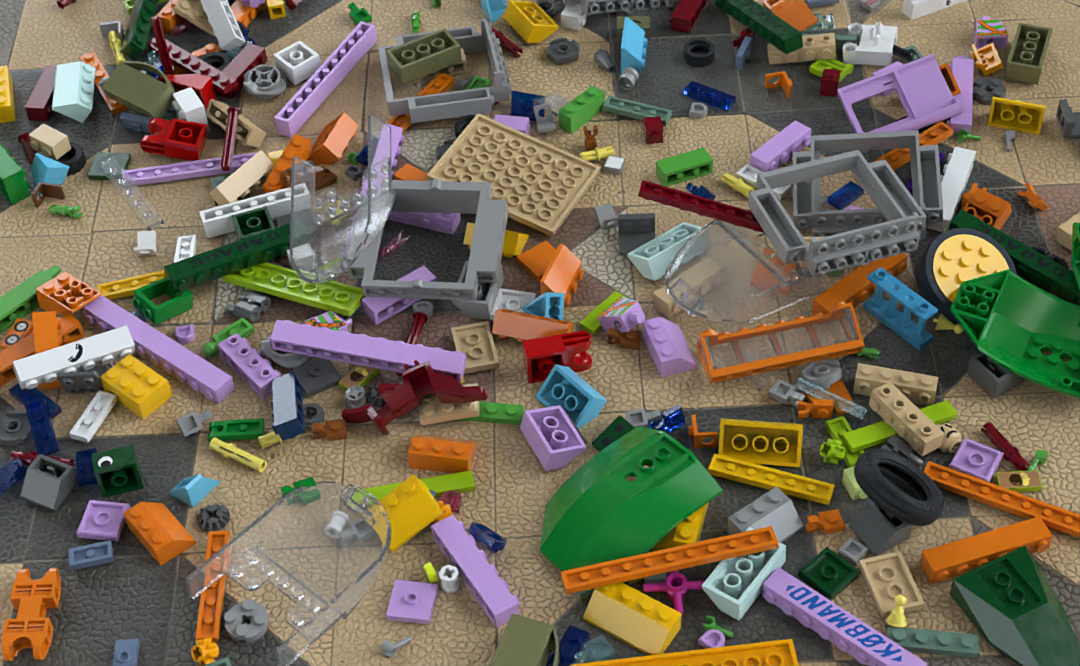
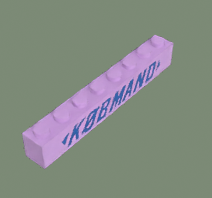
[762,567,927,666]

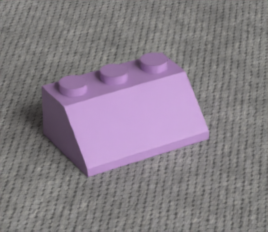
[642,317,698,378]
[520,405,586,471]

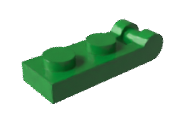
[208,418,265,443]

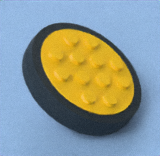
[918,228,1017,324]

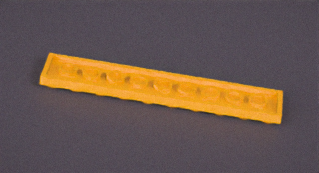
[570,639,799,666]

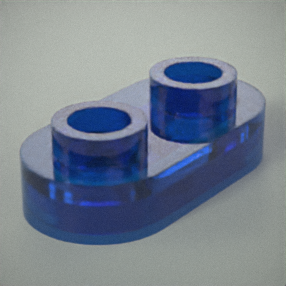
[468,522,507,552]

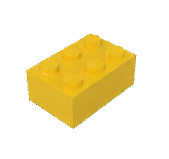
[100,354,173,419]

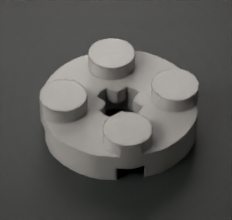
[802,359,843,389]
[224,599,269,642]

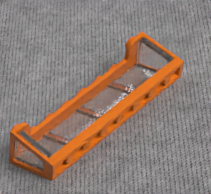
[696,302,865,384]

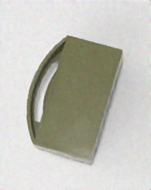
[101,61,175,119]
[489,614,559,666]

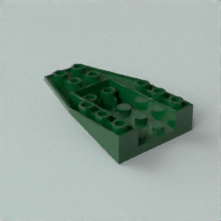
[950,545,1080,666]

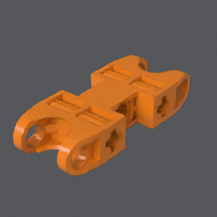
[2,568,61,661]

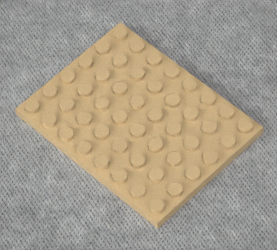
[426,113,601,237]

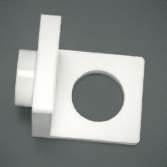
[134,231,157,256]

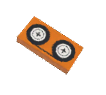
[0,318,33,350]

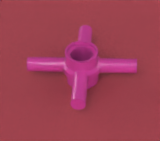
[643,570,705,616]

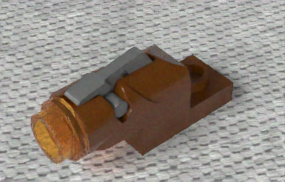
[280,160,337,191]

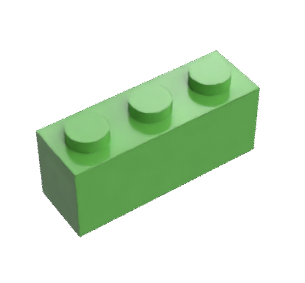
[558,86,605,134]
[656,147,713,187]

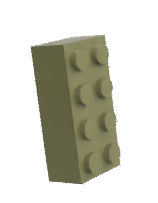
[1004,23,1053,85]
[386,28,462,84]

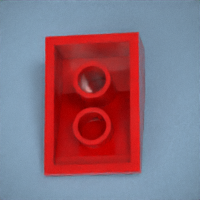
[158,74,217,111]

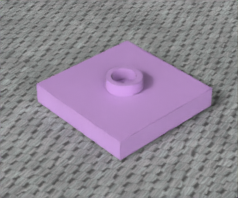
[949,438,1004,482]
[76,500,130,541]
[386,580,438,625]

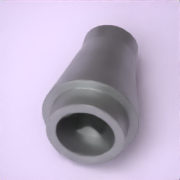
[594,49,616,73]

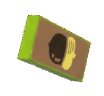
[338,365,379,391]
[995,470,1042,492]

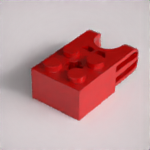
[140,118,207,161]
[523,331,592,384]

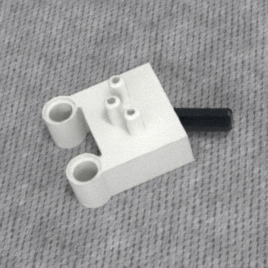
[843,22,914,66]

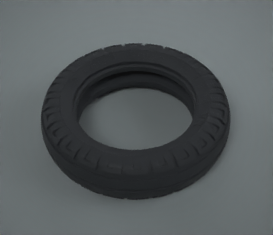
[854,448,944,526]

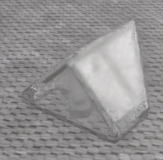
[532,91,571,117]

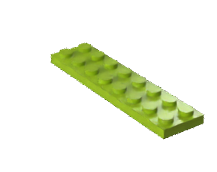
[222,262,365,317]

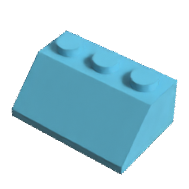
[621,17,648,75]
[535,364,607,429]

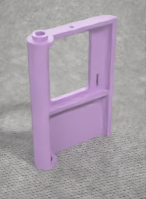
[837,53,963,133]

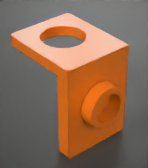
[765,71,793,98]
[688,415,719,448]

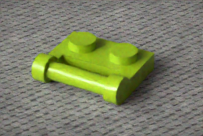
[809,59,854,83]

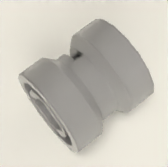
[618,67,639,90]

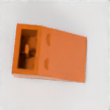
[762,0,818,32]
[963,188,1012,230]
[35,272,101,314]

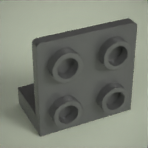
[1056,99,1080,138]
[618,213,655,255]
[57,366,107,394]

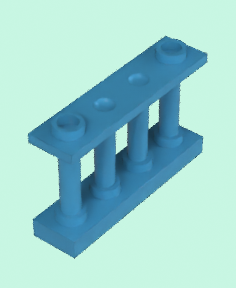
[863,267,938,350]

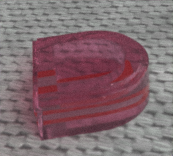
[440,491,462,513]

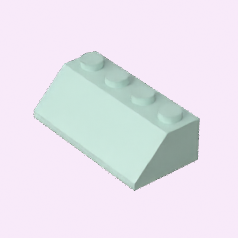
[52,61,95,123]
[627,222,711,280]
[702,527,786,621]

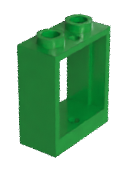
[132,278,193,325]

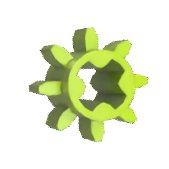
[820,438,846,465]

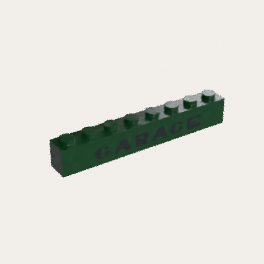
[120,0,159,60]
[715,0,803,55]
[948,210,1080,306]
[164,220,309,294]

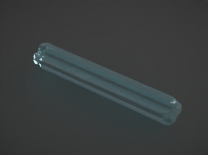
[794,377,868,420]

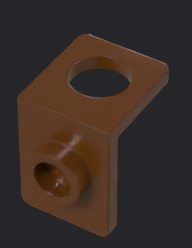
[31,182,65,207]

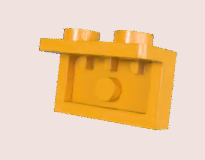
[971,43,1004,76]

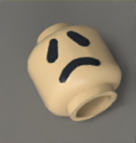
[936,423,962,453]

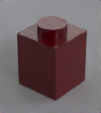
[820,69,841,97]
[643,116,663,144]

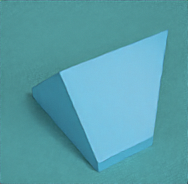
[480,0,507,24]
[31,153,70,197]
[521,292,565,320]
[170,474,221,508]

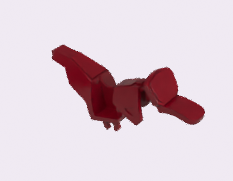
[341,360,488,435]

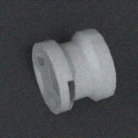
[345,385,366,409]

